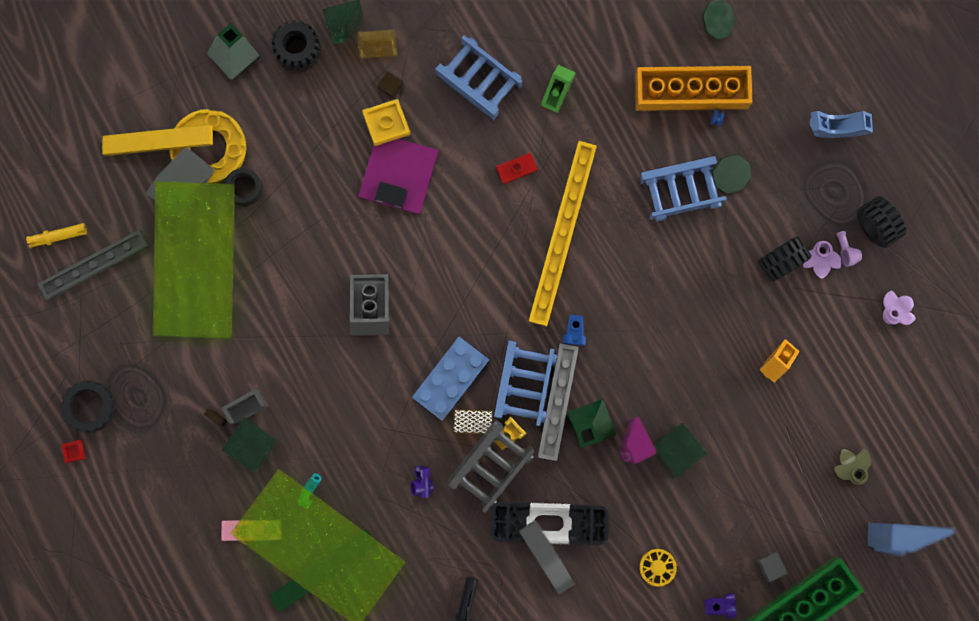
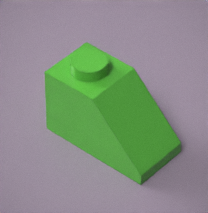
[541,65,576,113]

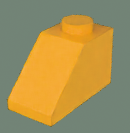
[760,339,800,383]

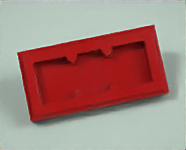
[496,153,538,185]

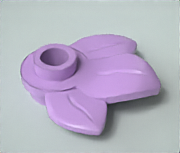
[803,241,841,279]
[883,291,916,325]

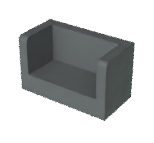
[221,389,268,426]

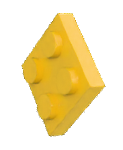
[362,99,410,146]

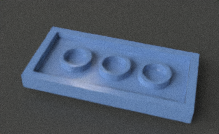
[412,337,489,421]

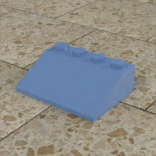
[867,523,954,555]

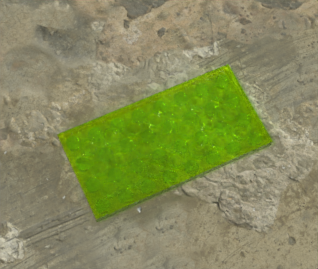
[153,181,235,339]
[231,469,406,621]

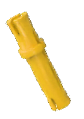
[26,223,87,248]

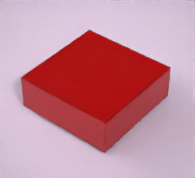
[61,440,86,463]

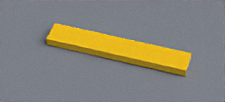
[102,125,213,156]

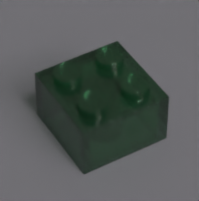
[222,418,280,473]
[653,423,707,478]

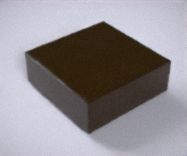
[377,71,403,98]
[204,409,227,427]

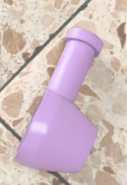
[836,231,862,267]

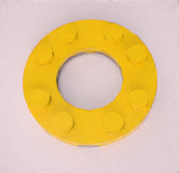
[169,109,246,185]

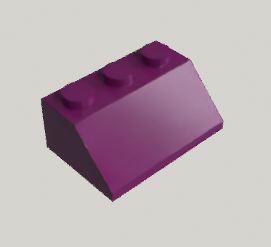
[619,417,657,464]

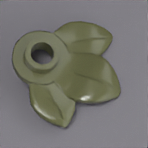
[834,449,871,485]

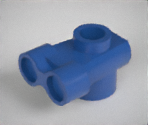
[562,315,586,346]

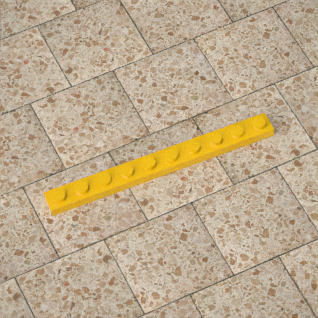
[528,141,597,327]

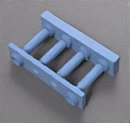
[435,35,522,120]
[639,156,727,221]
[494,341,557,426]

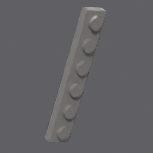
[538,343,579,461]

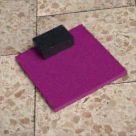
[358,139,439,215]

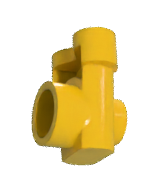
[494,417,527,450]

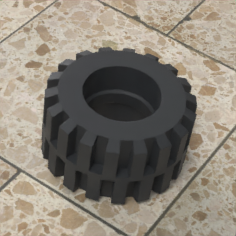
[271,20,321,72]
[856,196,906,248]
[758,237,812,282]

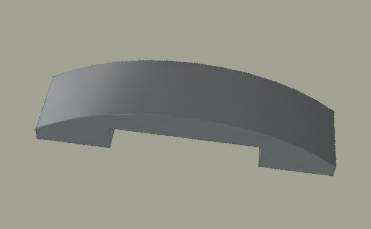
[519,520,575,595]

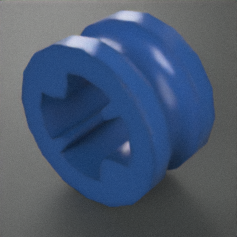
[711,108,725,127]

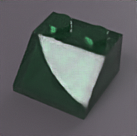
[323,0,364,43]

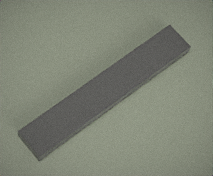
[38,229,150,301]

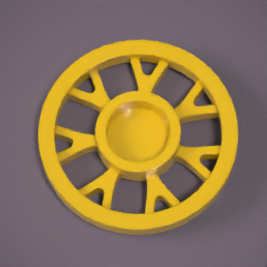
[640,549,677,586]

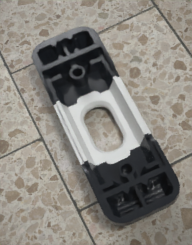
[490,502,609,545]

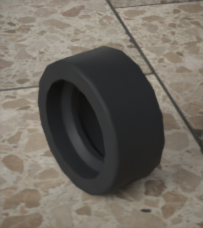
[225,168,263,206]

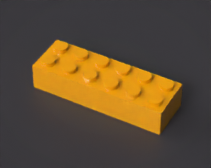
[635,66,753,111]

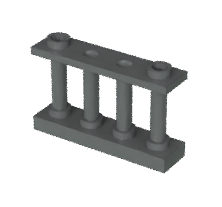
[448,420,534,513]

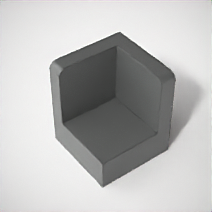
[756,552,788,582]

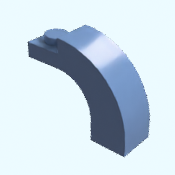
[810,111,873,138]

